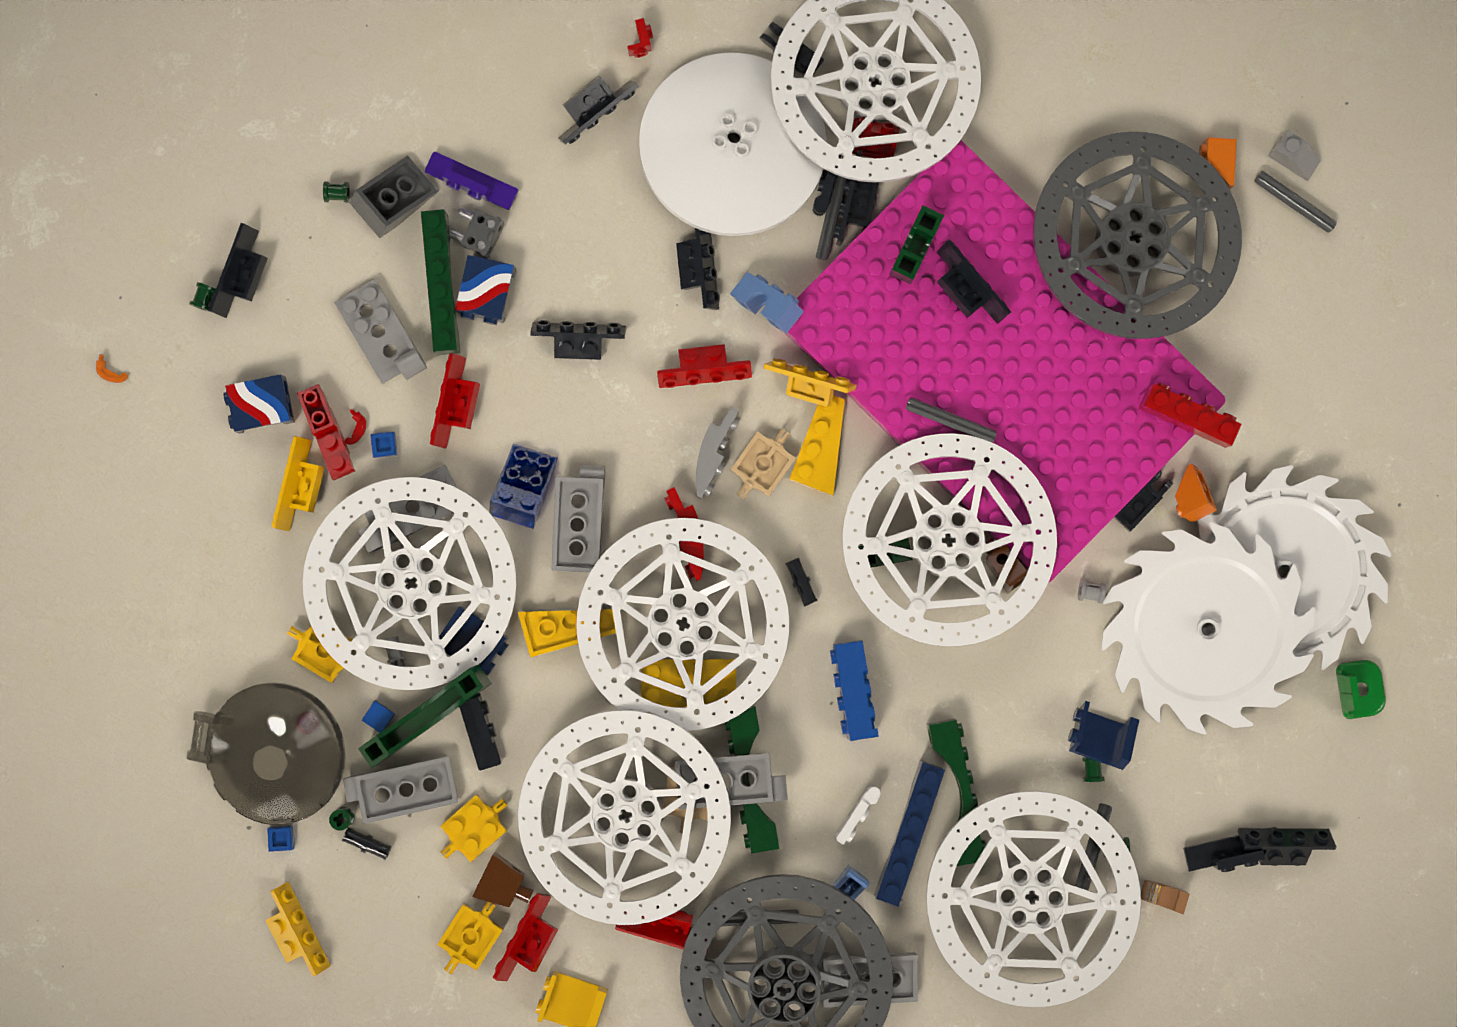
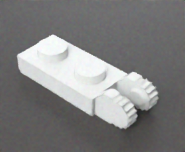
[834,785,881,845]

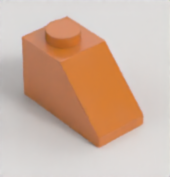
[1199,137,1237,189]
[1175,464,1217,523]

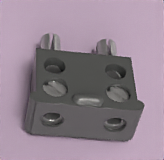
[449,208,504,259]

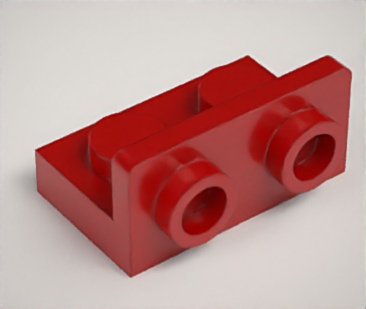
[852,117,900,159]

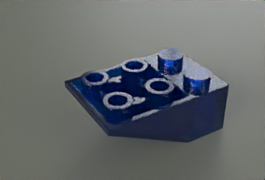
[489,444,558,529]

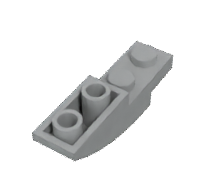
[696,407,741,499]

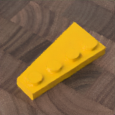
[789,395,845,496]
[518,609,616,658]

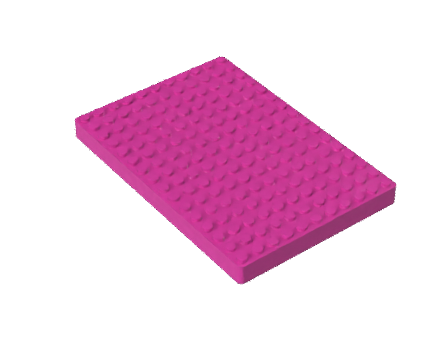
[786,140,1226,582]

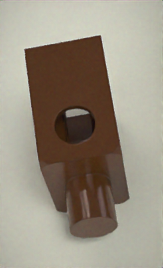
[985,538,1027,593]
[472,852,534,907]

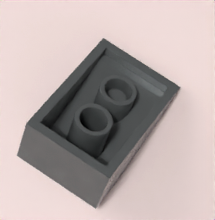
[349,156,438,238]

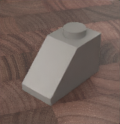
[1268,130,1321,181]

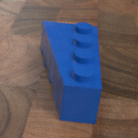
[830,640,879,741]

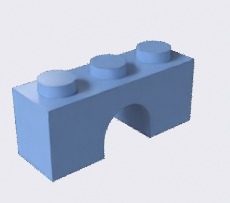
[730,272,804,334]

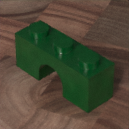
[889,205,944,285]

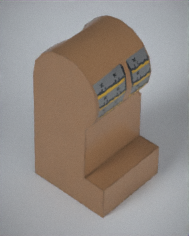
[1140,880,1189,915]

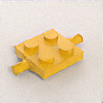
[287,626,353,683]
[440,795,508,863]
[437,901,503,974]

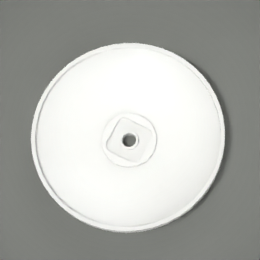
[639,53,827,236]

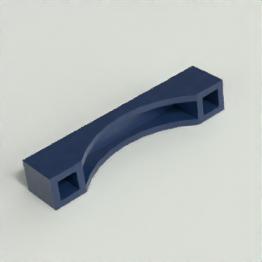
[874,760,945,907]

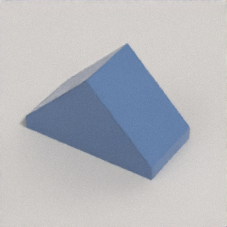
[833,864,870,902]

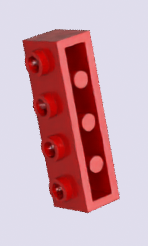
[1139,383,1242,448]

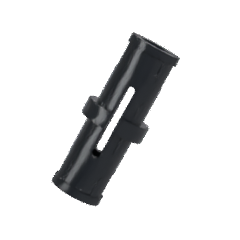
[785,558,818,607]
[342,827,392,860]

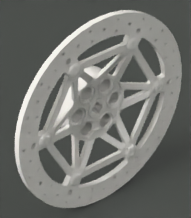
[771,0,981,182]
[843,434,1057,646]
[303,477,517,690]
[577,518,789,731]
[518,710,731,925]
[926,791,1141,1007]

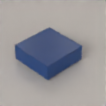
[370,432,397,458]
[361,700,395,733]
[267,826,294,852]

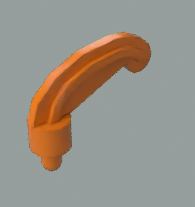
[96,354,128,383]

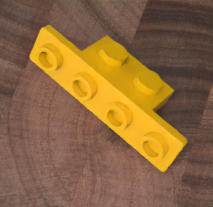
[763,359,857,407]
[272,436,325,531]
[265,882,330,976]

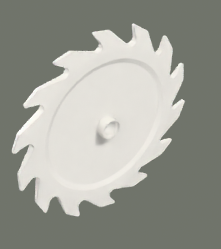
[1197,465,1392,670]
[1101,522,1315,735]

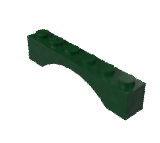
[421,209,461,355]
[358,664,492,768]
[724,706,779,854]
[926,718,986,867]

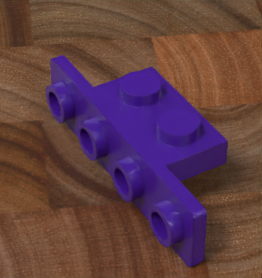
[425,152,518,210]

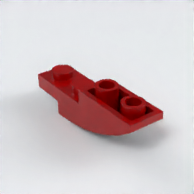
[297,384,355,481]
[664,487,704,581]

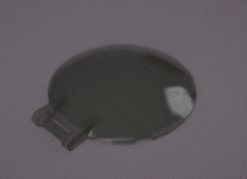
[186,683,346,825]

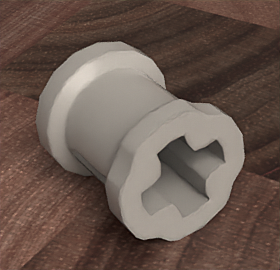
[1078,579,1106,604]

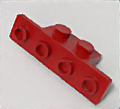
[657,344,752,388]
[430,353,480,449]
[493,893,558,981]
[615,905,709,956]

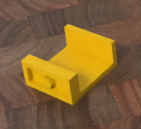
[535,971,608,1027]

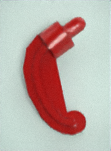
[345,409,366,445]

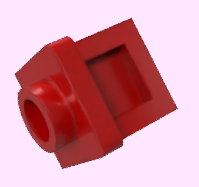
[627,18,653,58]

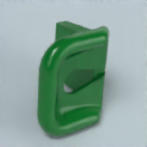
[1336,660,1386,719]

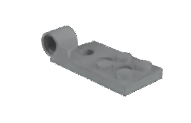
[334,279,427,384]
[358,464,457,553]
[552,465,605,573]
[675,753,788,809]
[343,756,458,824]
[809,952,918,1008]

